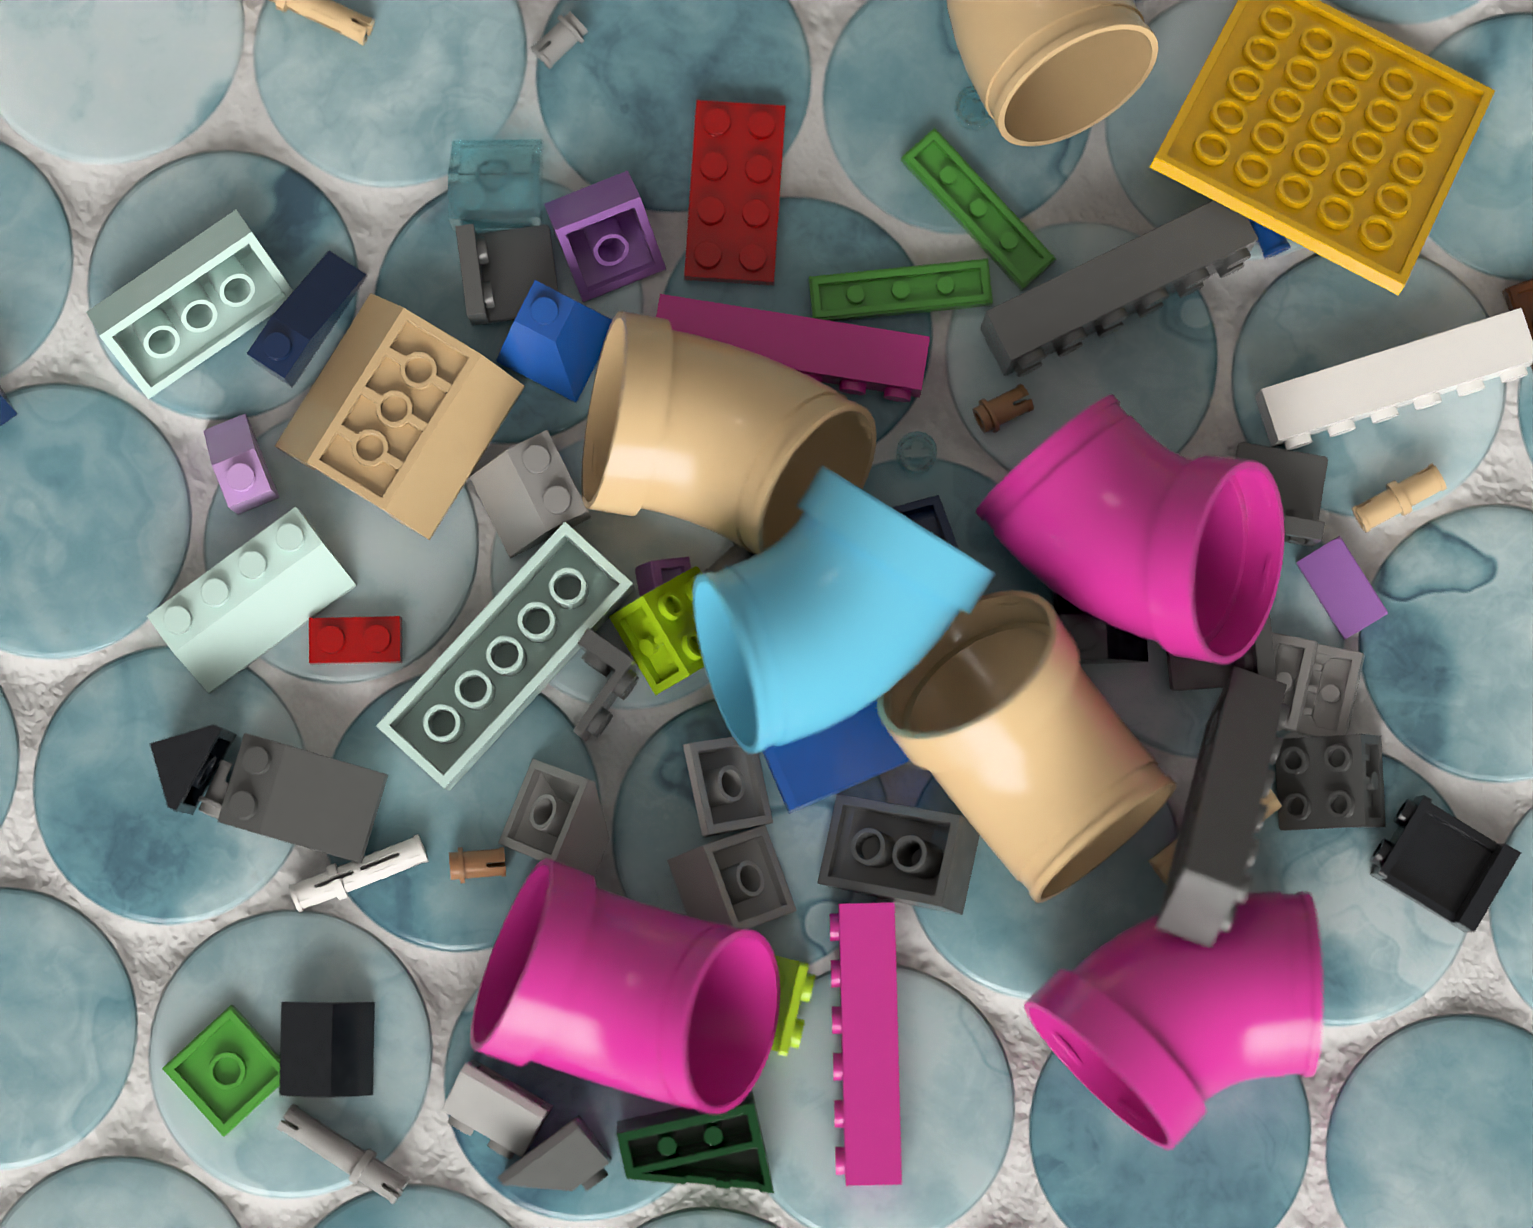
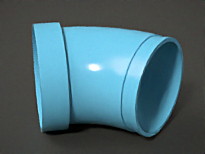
[693,466,995,754]

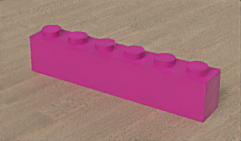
[656,294,930,402]
[829,902,902,1186]

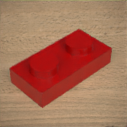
[309,616,402,665]

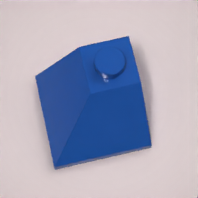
[496,280,612,403]

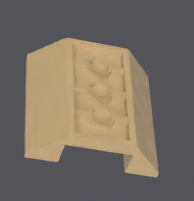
[275,293,525,540]

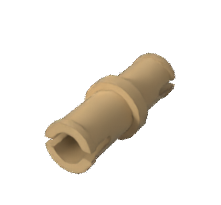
[1352,463,1447,533]

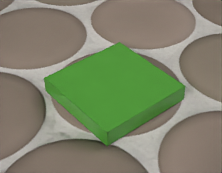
[162,1005,280,1137]

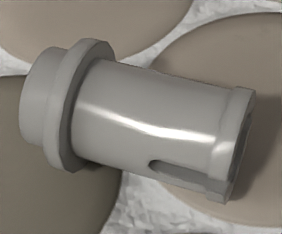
[530,12,588,69]
[198,760,233,819]

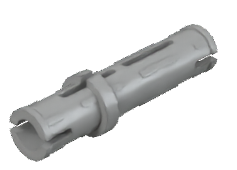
[277,1104,410,1204]

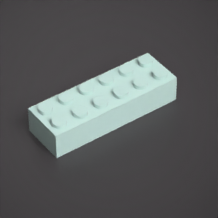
[376,522,635,791]

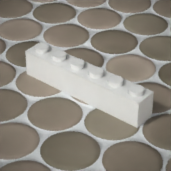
[1255,308,1533,450]

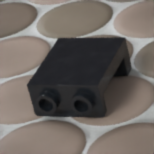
[1370,795,1521,932]

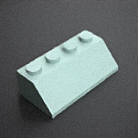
[86,210,293,399]
[147,507,357,694]

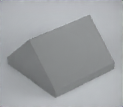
[683,737,773,838]

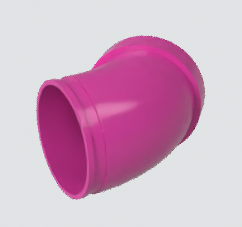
[976,394,1284,664]
[470,858,780,1114]
[1024,891,1323,1150]

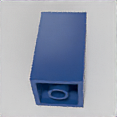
[762,698,912,814]

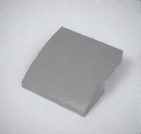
[1272,632,1365,737]

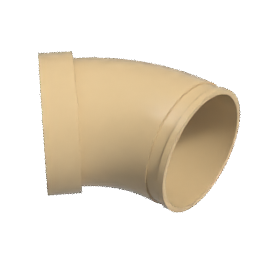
[946,0,1158,147]
[581,311,877,555]
[877,591,1177,903]

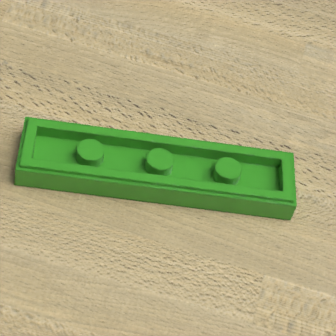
[901,128,1056,291]
[808,258,993,322]

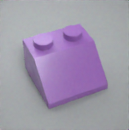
[544,171,666,302]

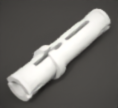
[289,834,429,913]

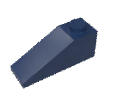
[247,250,367,388]

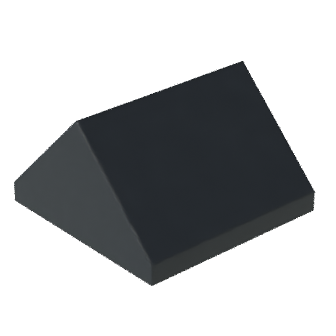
[150,724,237,815]
[279,1002,375,1098]

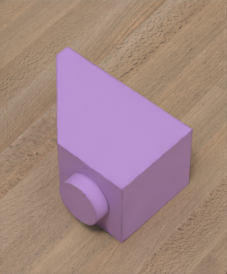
[203,414,280,515]

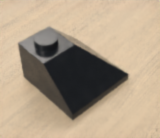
[1053,591,1148,664]

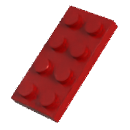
[684,100,786,286]

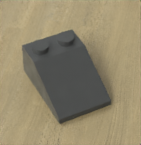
[217,733,388,863]
[817,794,980,915]

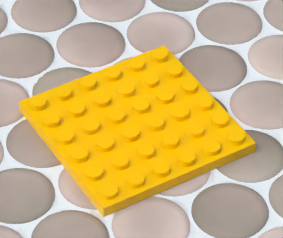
[1150,0,1495,295]

